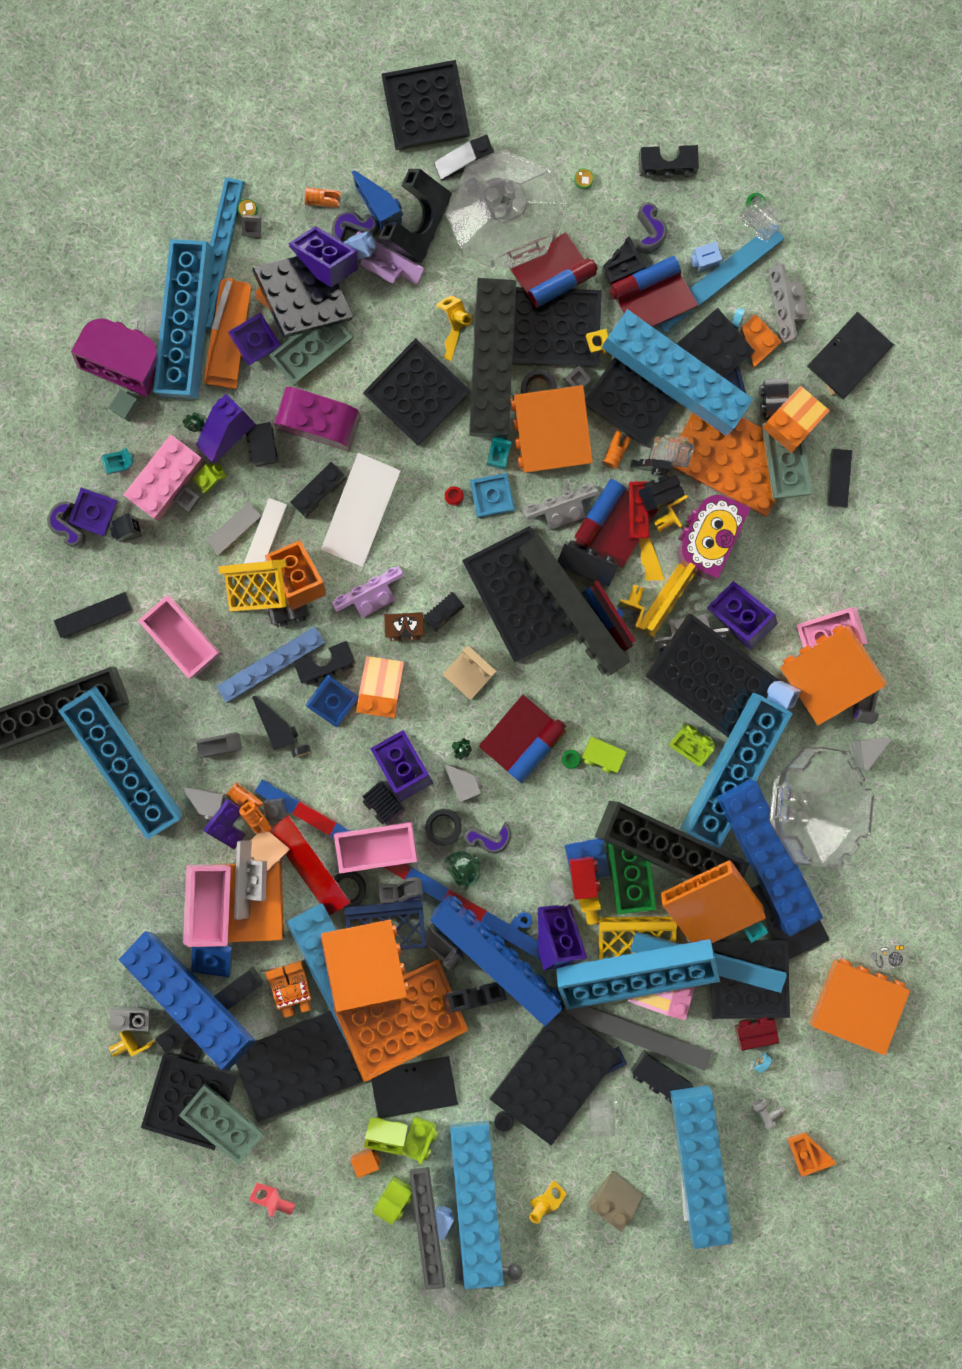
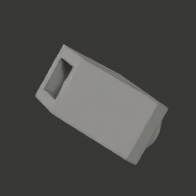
[109,1006,150,1031]

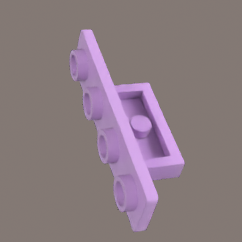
[356,231,424,285]
[332,566,404,618]

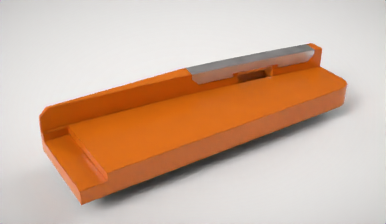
[204,278,252,389]

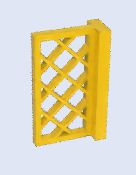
[218,559,287,611]
[638,563,696,637]
[598,916,677,960]

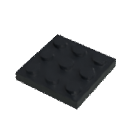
[677,308,755,378]

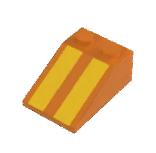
[763,386,830,453]
[356,656,404,718]

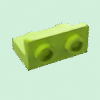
[668,722,715,767]
[402,1116,438,1165]

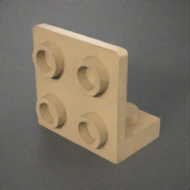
[443,646,496,699]

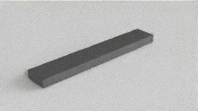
[409,1167,446,1290]

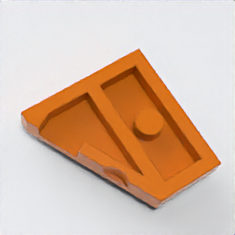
[741,314,782,368]
[787,1132,836,1177]

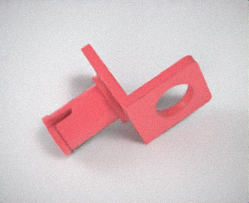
[249,1183,295,1217]

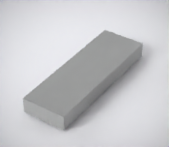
[206,502,262,555]

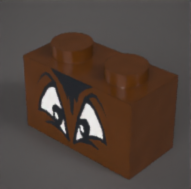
[384,612,424,642]

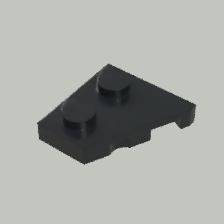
[603,236,645,285]
[630,459,672,476]

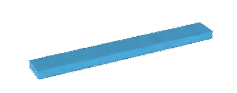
[206,177,245,330]
[658,224,784,334]
[630,932,787,993]

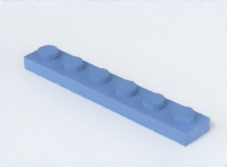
[217,627,325,703]

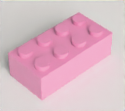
[124,435,205,521]
[138,595,222,679]
[334,822,418,873]
[183,865,231,947]

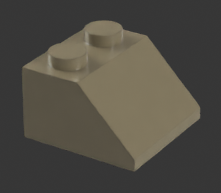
[589,1171,643,1232]

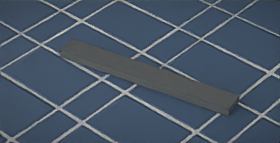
[563,1004,711,1071]

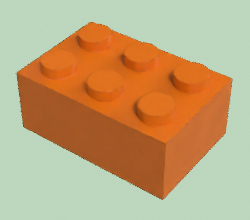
[265,540,326,611]

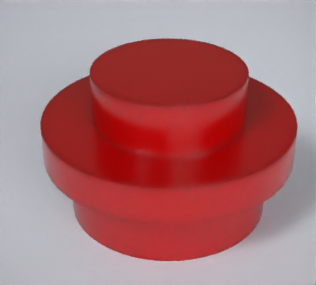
[444,486,464,506]

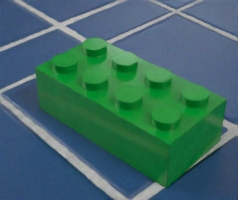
[607,843,656,914]

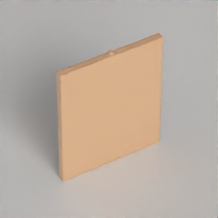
[251,830,290,871]

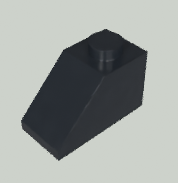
[110,513,142,542]

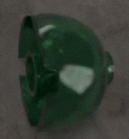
[444,851,481,891]

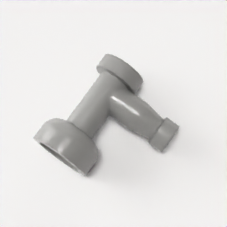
[751,1098,786,1129]

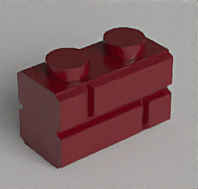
[734,1017,780,1051]

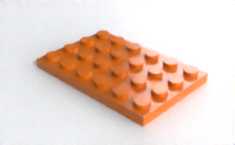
[667,412,776,517]
[333,959,469,1082]

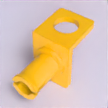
[436,296,473,331]
[586,329,609,355]
[654,495,688,532]
[618,585,645,631]
[578,897,601,925]
[109,1030,156,1057]
[529,1180,566,1224]

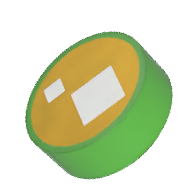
[574,168,594,189]

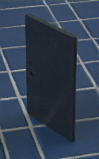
[807,311,893,400]
[751,884,829,960]
[371,1056,458,1118]

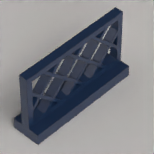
[345,900,426,950]

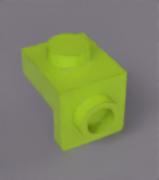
[192,462,227,493]

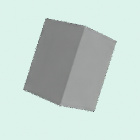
[852,737,891,771]

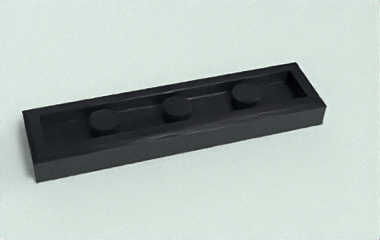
[53,592,133,638]

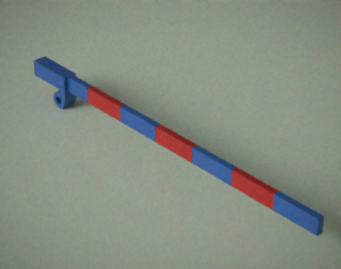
[255,779,541,960]

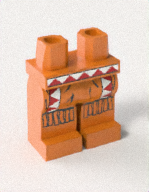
[265,960,313,1018]

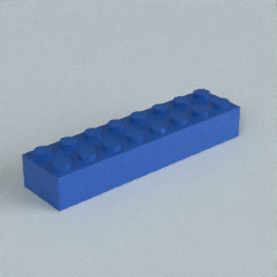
[716,779,823,936]
[430,894,562,1026]
[118,931,256,1070]

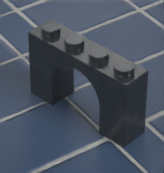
[378,169,452,263]

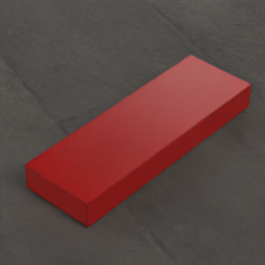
[629,481,649,540]

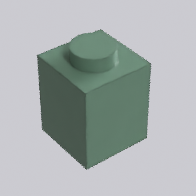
[108,389,141,422]

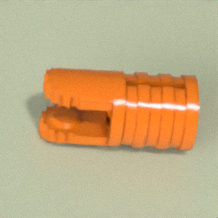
[305,187,341,208]
[602,430,631,469]
[226,782,263,808]
[239,802,271,833]

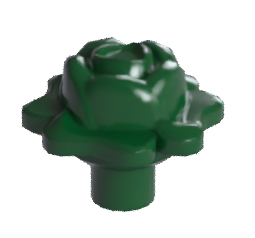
[182,412,205,432]
[452,738,472,760]

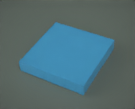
[470,473,515,518]

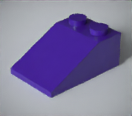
[288,226,358,287]
[196,394,255,464]
[707,581,778,650]
[370,730,434,802]
[538,904,587,970]

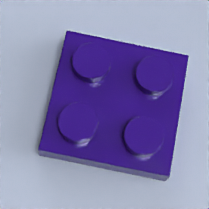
[228,312,281,366]
[68,487,118,537]

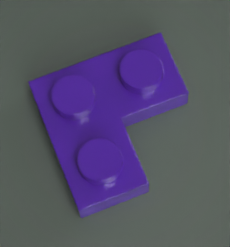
[203,799,246,850]

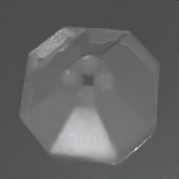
[446,149,567,269]
[769,747,874,869]

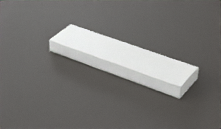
[244,498,288,576]

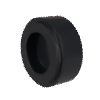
[291,745,311,758]
[494,1111,514,1132]

